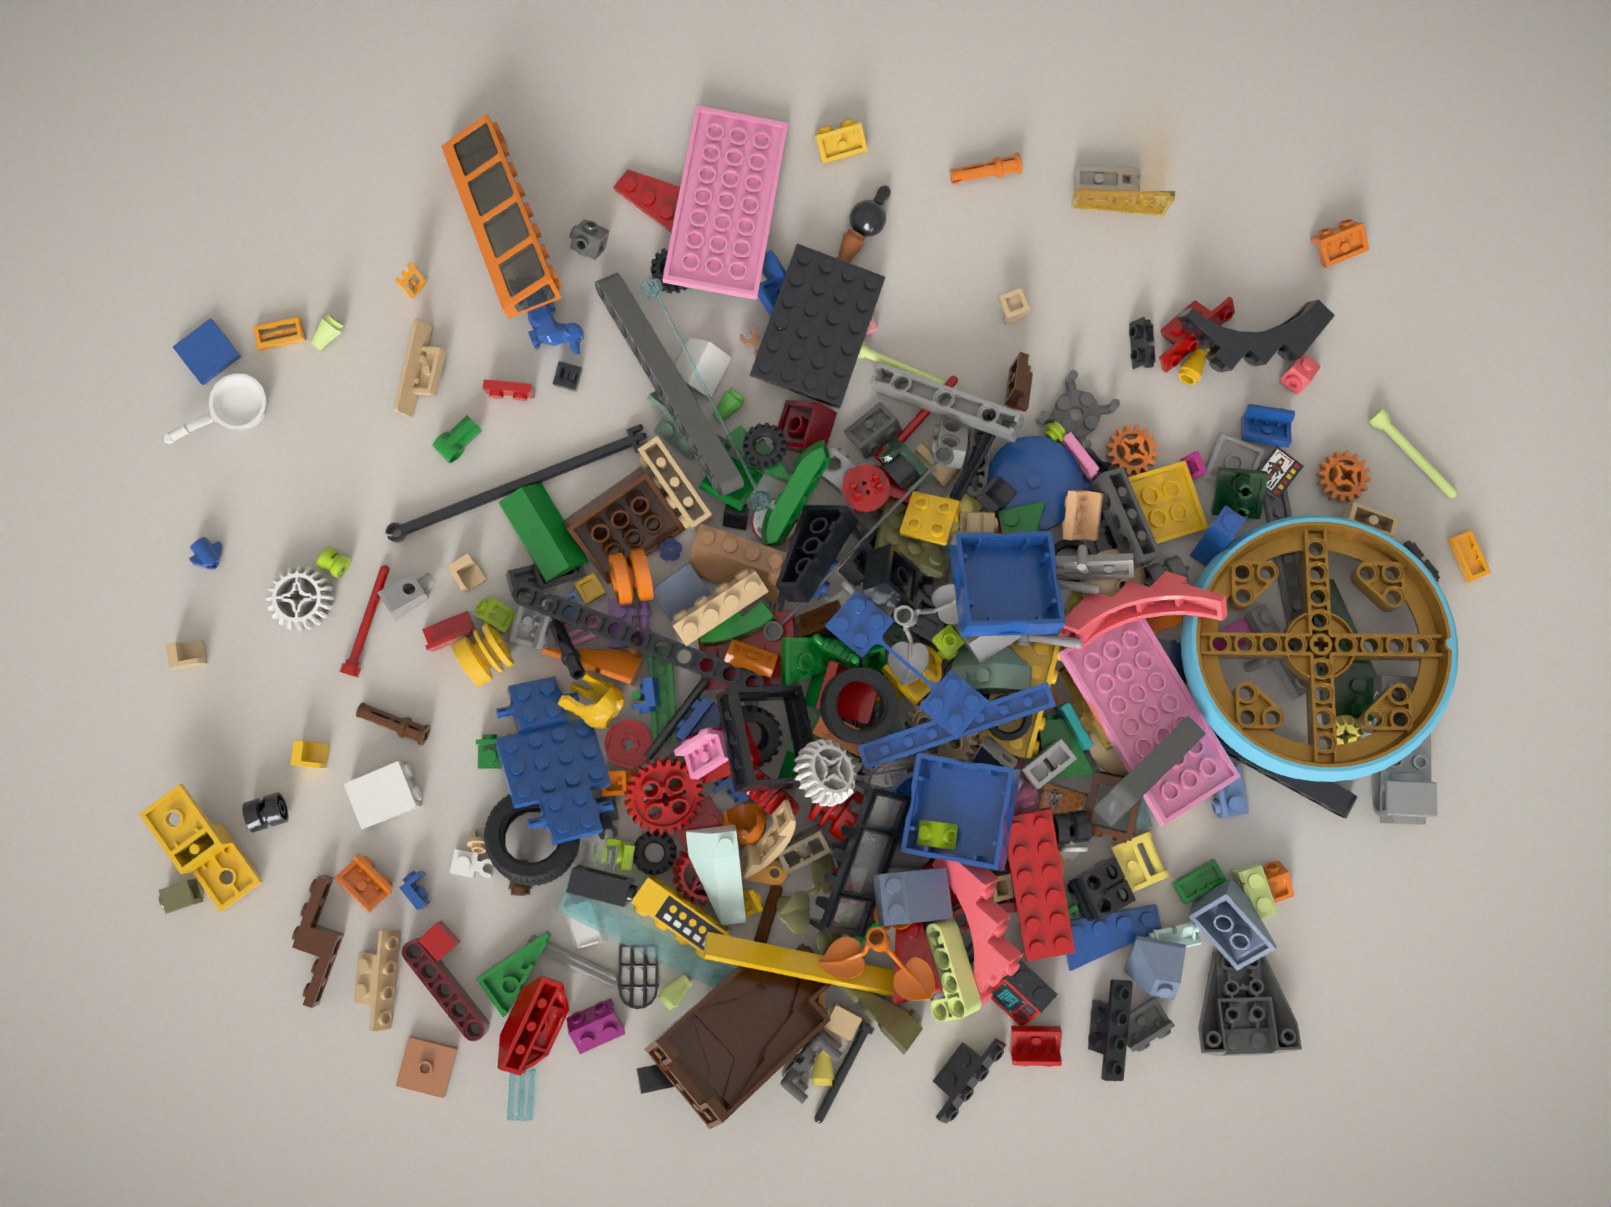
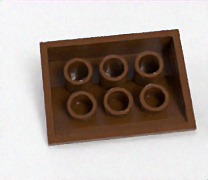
[563,466,686,584]

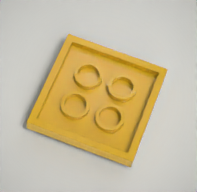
[1128,460,1209,544]

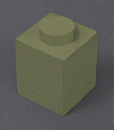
[159,879,203,914]

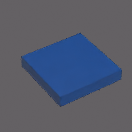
[173,318,241,385]

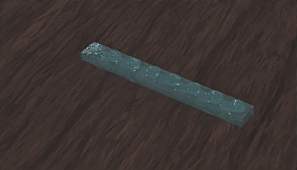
[556,889,735,988]

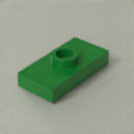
[1171,859,1227,905]

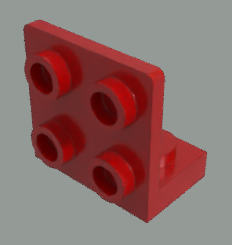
[816,661,878,724]

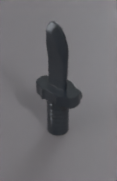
[1085,448,1114,474]

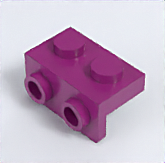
[566,998,625,1054]

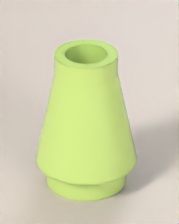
[310,314,344,350]
[657,974,693,1011]

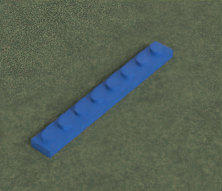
[858,682,1056,770]

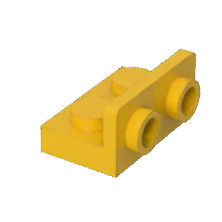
[813,118,868,164]

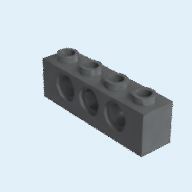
[1090,467,1162,569]

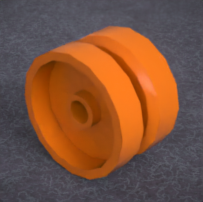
[609,548,654,607]

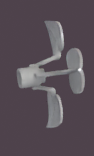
[860,580,959,685]

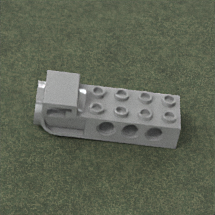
[1372,675,1437,825]

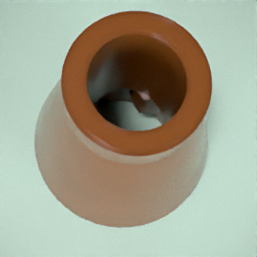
[837,229,865,263]

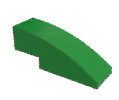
[726,425,790,483]
[699,602,777,646]

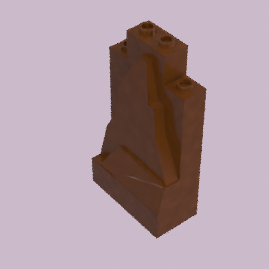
[644,943,832,1129]

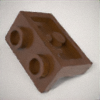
[1004,352,1033,412]

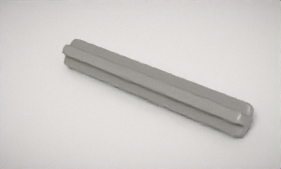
[527,935,618,986]

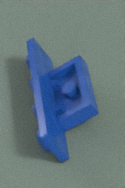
[758,250,786,316]

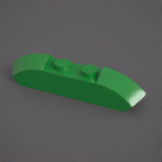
[761,440,831,546]
[778,673,826,790]

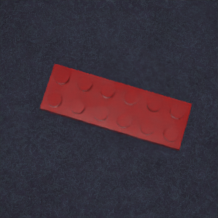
[1007,807,1075,962]

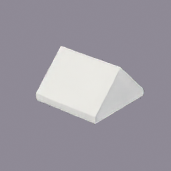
[675,337,732,400]

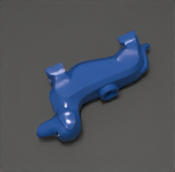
[509,276,584,355]

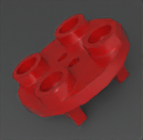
[842,464,890,513]

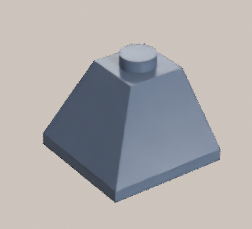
[1124,936,1186,999]

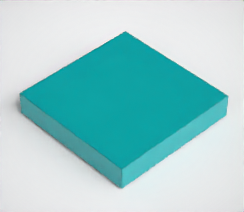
[1053,703,1093,750]

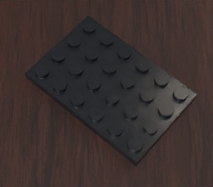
[749,243,886,409]

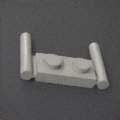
[1029,579,1101,649]

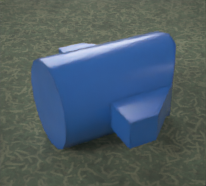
[189,537,222,570]

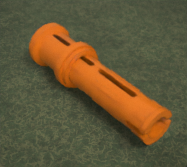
[949,152,1022,185]

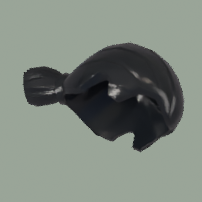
[849,185,891,237]

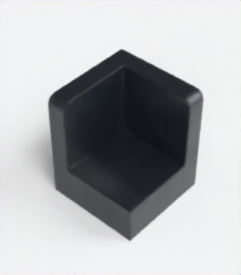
[975,476,1017,514]

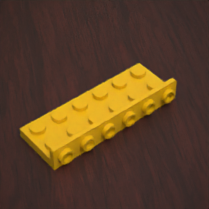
[977,631,1065,760]

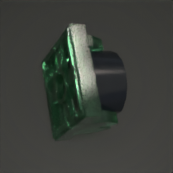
[879,437,936,493]

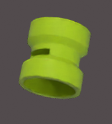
[316,546,351,579]

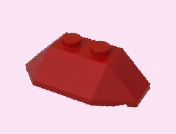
[497,975,570,1076]

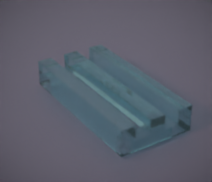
[507,1069,536,1121]

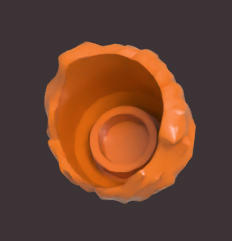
[722,802,767,846]

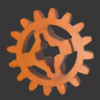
[1105,424,1159,476]
[1316,451,1371,503]

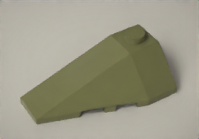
[840,986,923,1055]

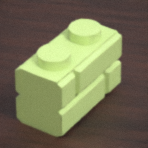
[1232,863,1278,918]

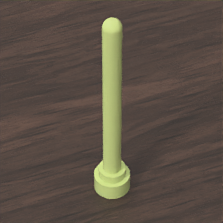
[857,341,958,390]
[1368,408,1457,498]

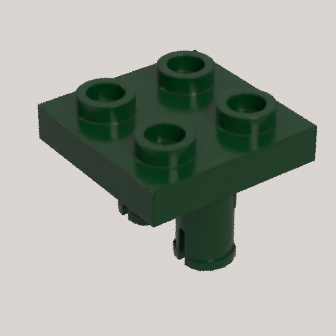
[1211,467,1269,520]

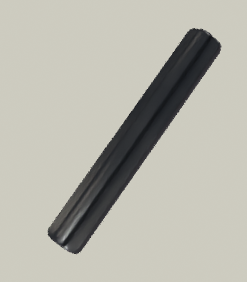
[949,415,1004,501]

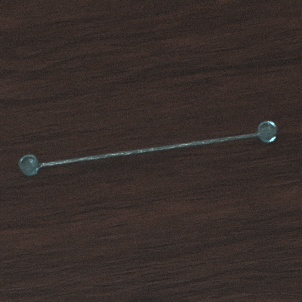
[641,277,772,512]

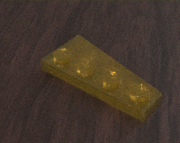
[1071,189,1175,216]

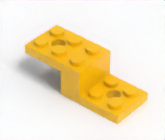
[139,784,264,912]

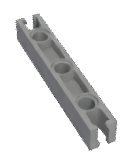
[869,362,1024,443]

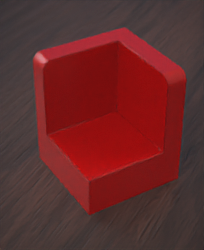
[418,920,461,961]

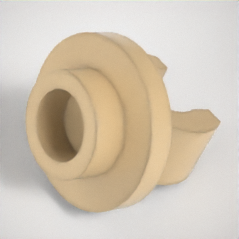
[467,828,486,854]

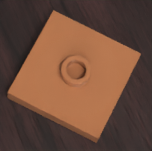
[396,1036,458,1098]

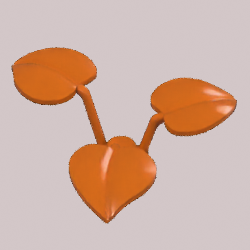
[819,906,935,1001]

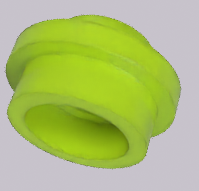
[1045,421,1067,443]

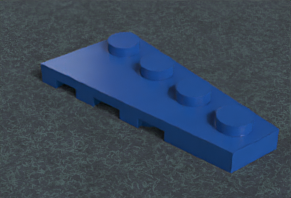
[1066,904,1162,971]

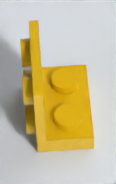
[900,491,961,545]

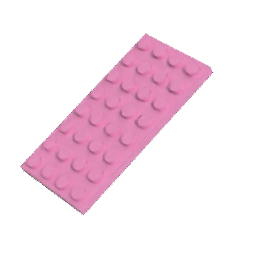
[663,105,788,300]
[1057,619,1241,826]

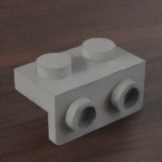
[507,594,554,649]

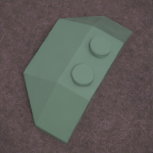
[944,645,1032,695]

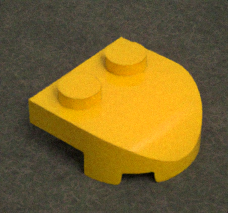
[881,645,942,705]

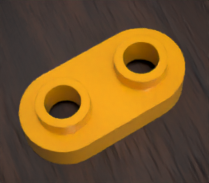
[745,860,787,885]

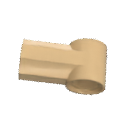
[911,441,960,488]

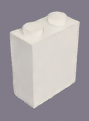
[344,761,422,829]

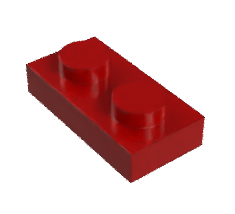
[483,379,535,401]

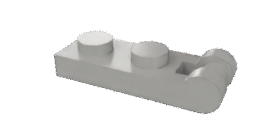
[1074,166,1140,195]

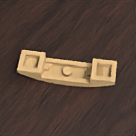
[739,800,796,879]

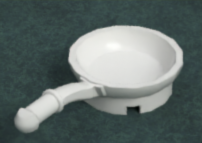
[163,373,267,444]

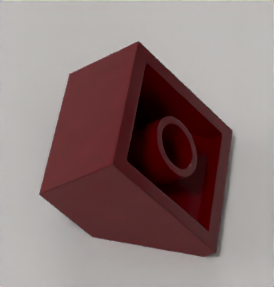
[772,400,837,454]

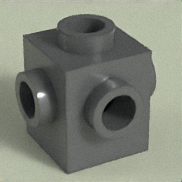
[569,219,609,260]

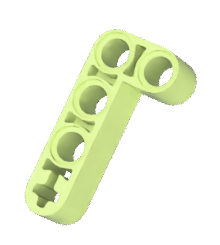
[926,918,981,1022]

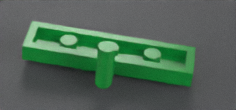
[631,646,678,743]

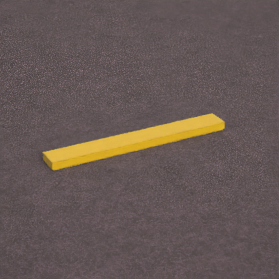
[704,932,894,997]

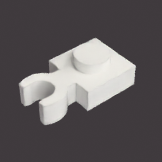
[449,848,493,878]

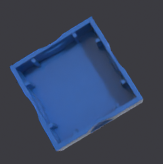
[949,531,1066,637]
[900,753,1021,871]

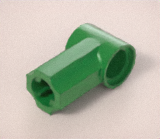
[432,415,482,463]

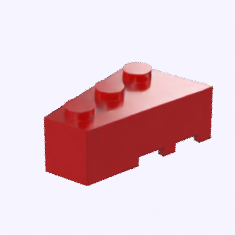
[893,922,943,1005]

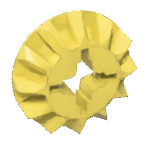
[1325,715,1364,746]

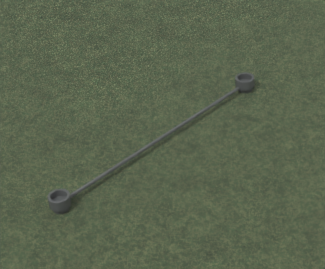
[763,444,954,641]

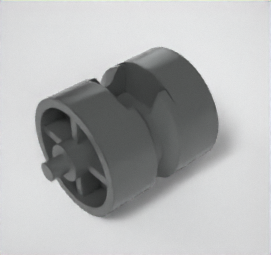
[1143,555,1189,587]

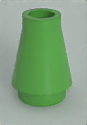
[712,387,746,423]

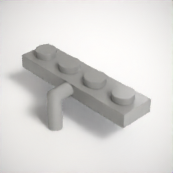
[1056,545,1135,580]
[1244,604,1306,700]

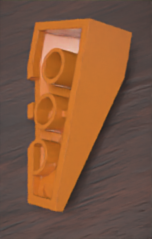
[541,648,645,686]

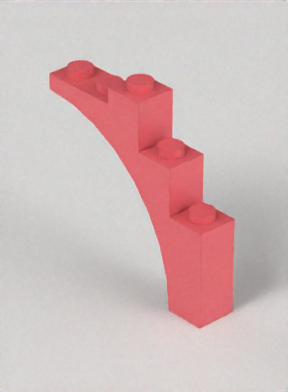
[1060,571,1227,649]
[932,859,1023,1005]

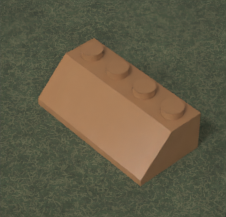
[689,523,787,604]

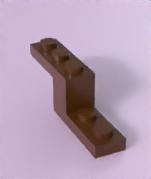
[292,875,344,1008]

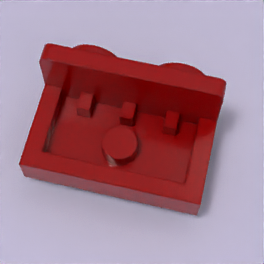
[1010,1026,1062,1067]

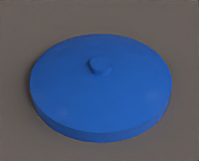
[987,436,1082,531]

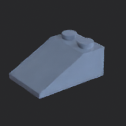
[873,868,953,926]
[1188,878,1277,971]

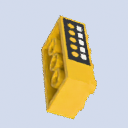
[631,875,732,960]

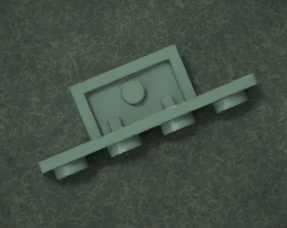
[647,391,732,460]

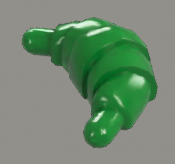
[812,634,860,669]

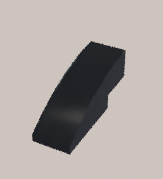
[838,526,879,587]
[506,563,586,596]

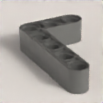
[1093,716,1206,827]

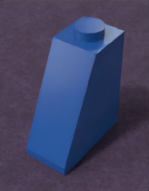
[1189,505,1246,567]

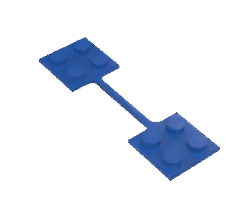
[825,589,990,740]

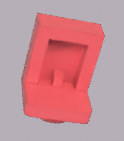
[1279,353,1321,395]

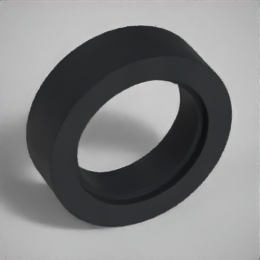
[820,667,898,743]

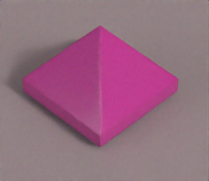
[1180,451,1208,480]

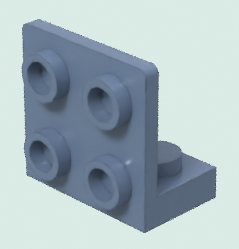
[653,563,711,621]

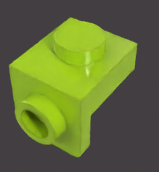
[931,625,965,661]
[917,820,958,849]

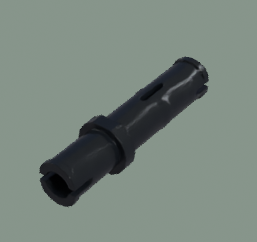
[549,620,586,680]

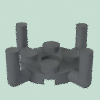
[1036,370,1120,449]
[780,1029,843,1104]

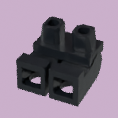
[1067,857,1136,921]

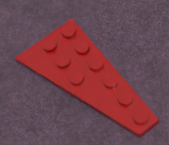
[613,169,680,233]

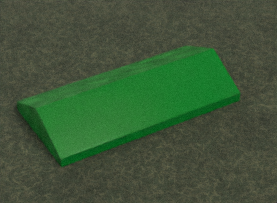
[499,483,589,583]

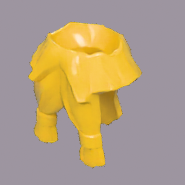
[558,671,625,729]

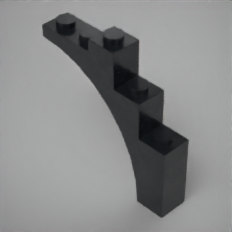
[1177,299,1335,372]

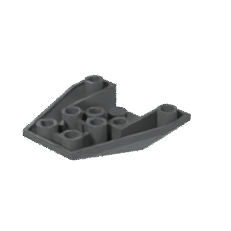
[1198,951,1302,1056]

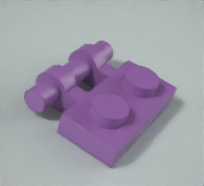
[608,599,651,648]

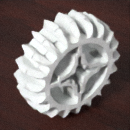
[266,566,334,631]
[793,739,858,807]

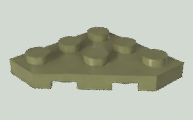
[874,497,946,579]

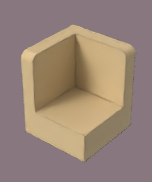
[998,288,1030,325]
[447,553,486,593]
[166,640,207,669]

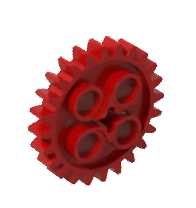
[624,756,704,835]

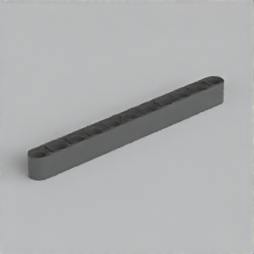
[595,273,744,497]

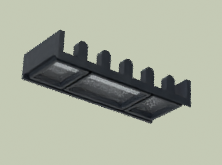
[809,780,912,938]

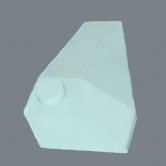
[686,825,746,925]

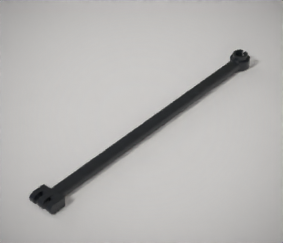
[385,424,649,543]

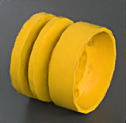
[451,622,515,687]

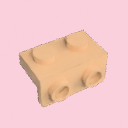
[1062,490,1103,541]

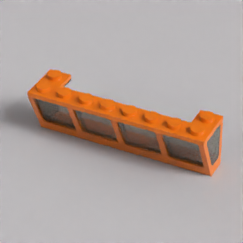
[441,114,562,319]

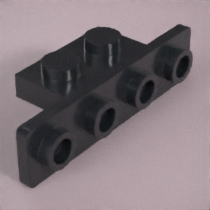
[1088,979,1133,1081]
[933,1038,1006,1124]

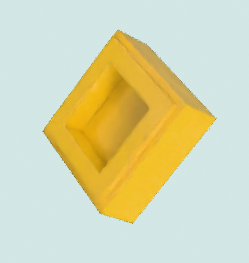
[574,572,607,605]

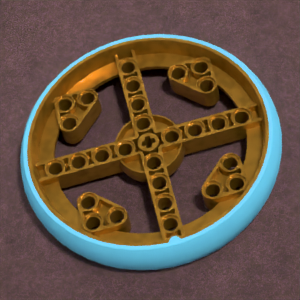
[1181,515,1459,782]

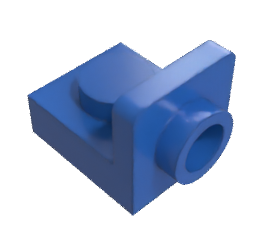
[632,677,661,714]
[712,776,750,804]
[399,871,430,911]

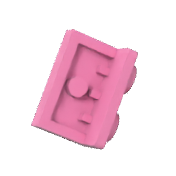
[674,728,728,780]

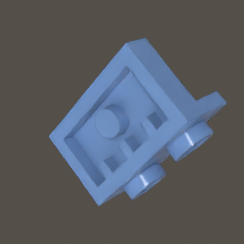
[1211,765,1249,818]

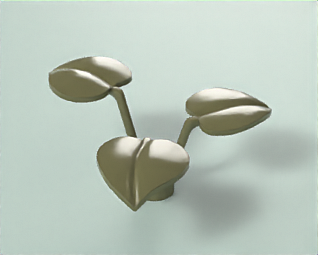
[776,853,842,956]

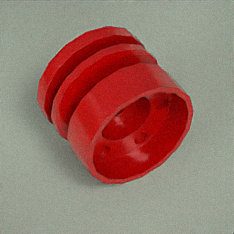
[807,791,865,842]

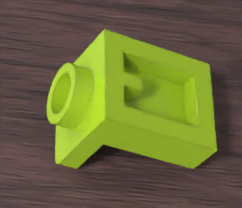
[474,597,515,633]
[603,838,635,870]

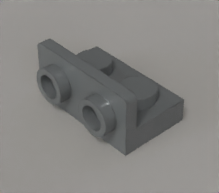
[844,402,902,460]

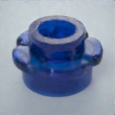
[659,538,682,561]

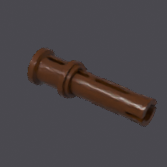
[356,702,431,746]

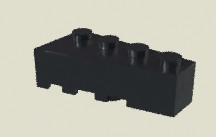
[775,505,858,603]

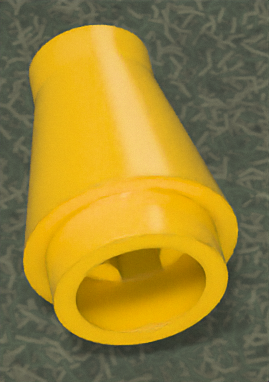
[1178,349,1207,385]

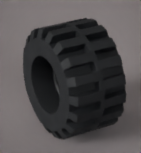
[719,705,783,767]

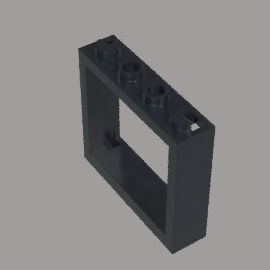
[716,686,814,793]

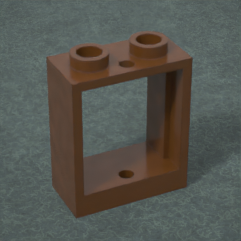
[1086,770,1142,843]

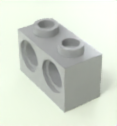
[930,416,969,470]
[821,446,866,496]
[1019,739,1077,789]

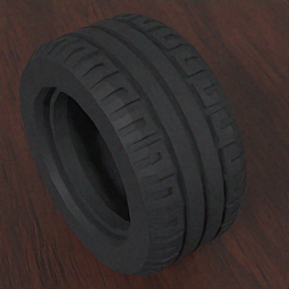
[484,794,580,886]

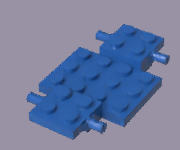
[495,676,613,845]

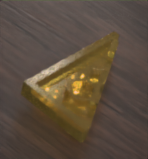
[1059,666,1113,750]

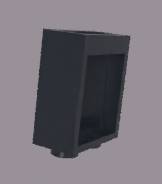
[566,865,638,907]

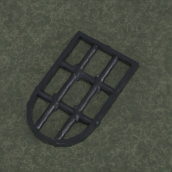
[618,943,659,1009]

